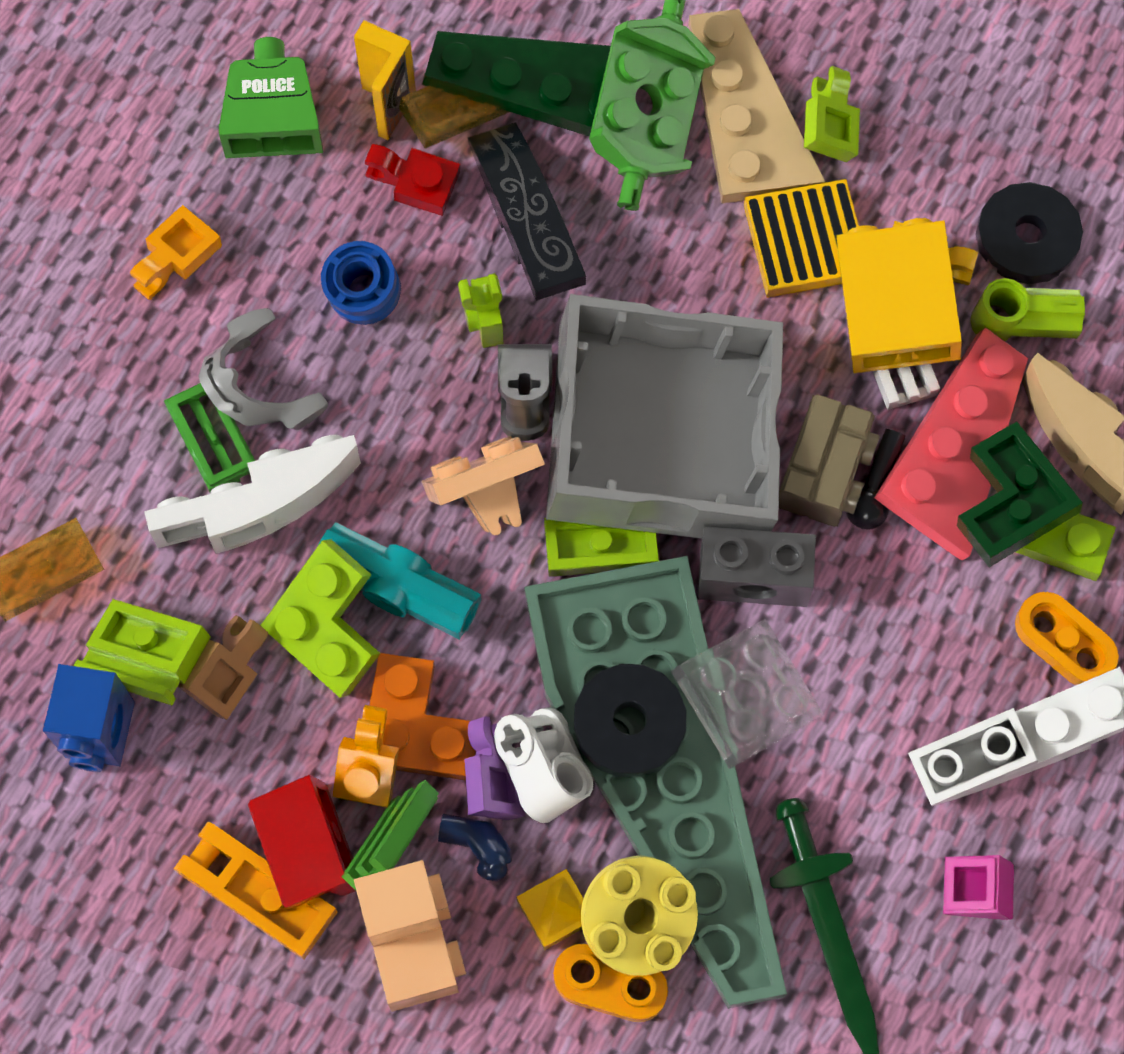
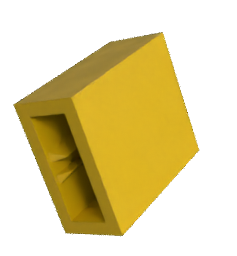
[836,218,962,374]

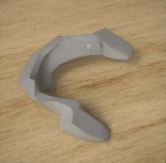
[198,308,328,430]

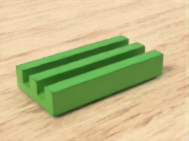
[164,383,255,492]
[341,780,439,890]

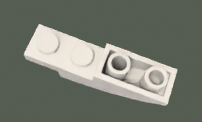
[144,435,361,554]
[908,667,1124,806]

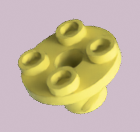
[581,856,698,976]

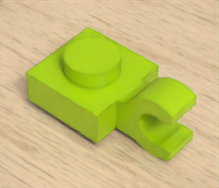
[804,66,860,162]
[458,273,504,348]

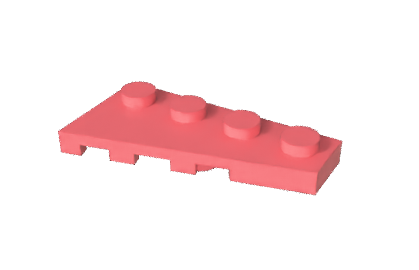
[874,327,1028,561]

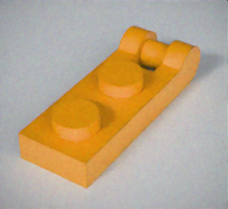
[173,822,338,960]

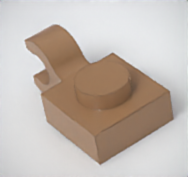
[178,615,268,720]

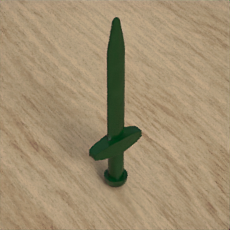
[770,798,879,1054]

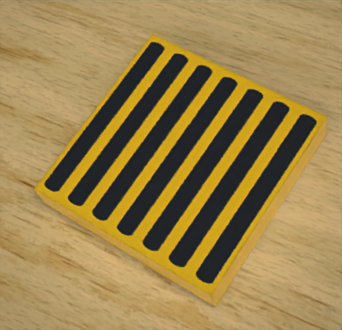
[744,179,859,298]

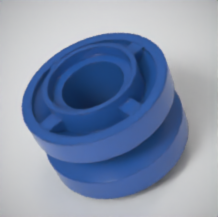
[321,241,401,325]

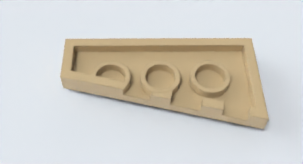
[688,9,825,203]

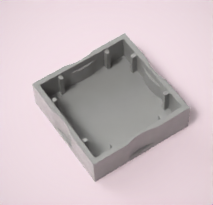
[546,294,783,538]

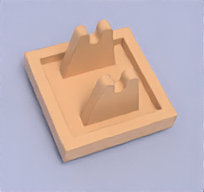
[422,436,545,535]

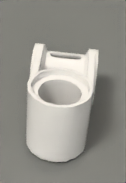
[494,707,593,823]

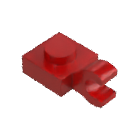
[365,144,460,216]

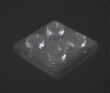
[671,619,824,769]

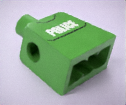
[219,37,323,158]

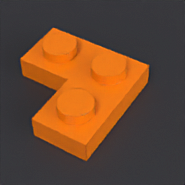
[369,653,476,780]

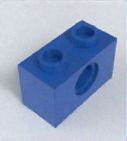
[43,664,135,772]

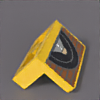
[354,20,416,140]

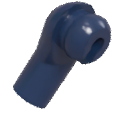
[438,814,512,881]

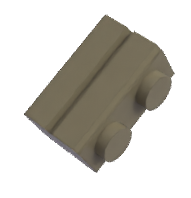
[779,394,880,527]

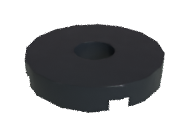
[975,182,1083,284]
[574,664,687,778]

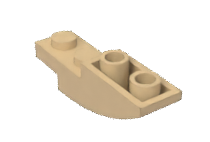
[1022,353,1124,515]

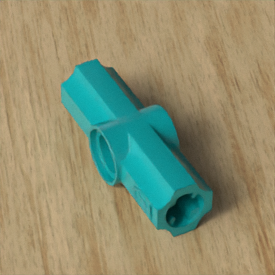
[318,522,482,640]

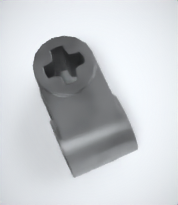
[498,344,552,441]

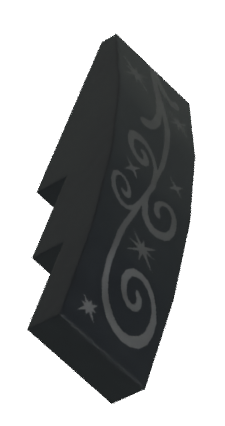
[467,122,586,301]

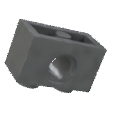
[697,527,816,607]

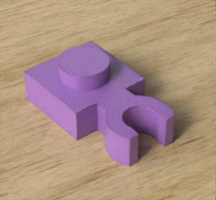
[464,716,525,820]

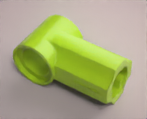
[970,278,1085,341]

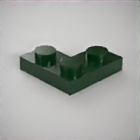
[957,421,1083,567]

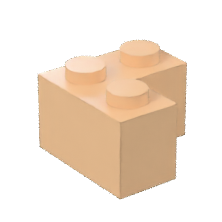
[354,860,466,1012]

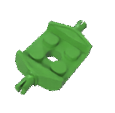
[589,0,716,211]

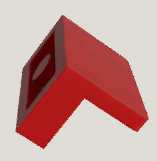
[248,775,356,908]

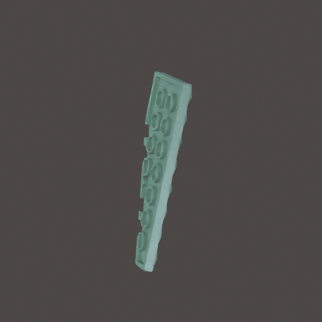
[524,556,787,1009]

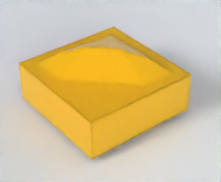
[516,869,584,950]

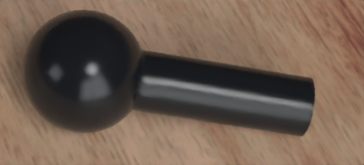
[846,429,906,530]

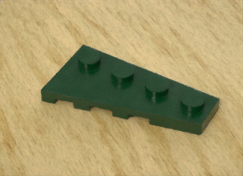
[422,31,611,137]

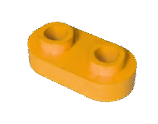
[1015,592,1119,685]
[553,944,668,1022]

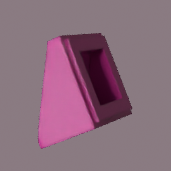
[943,855,1014,920]

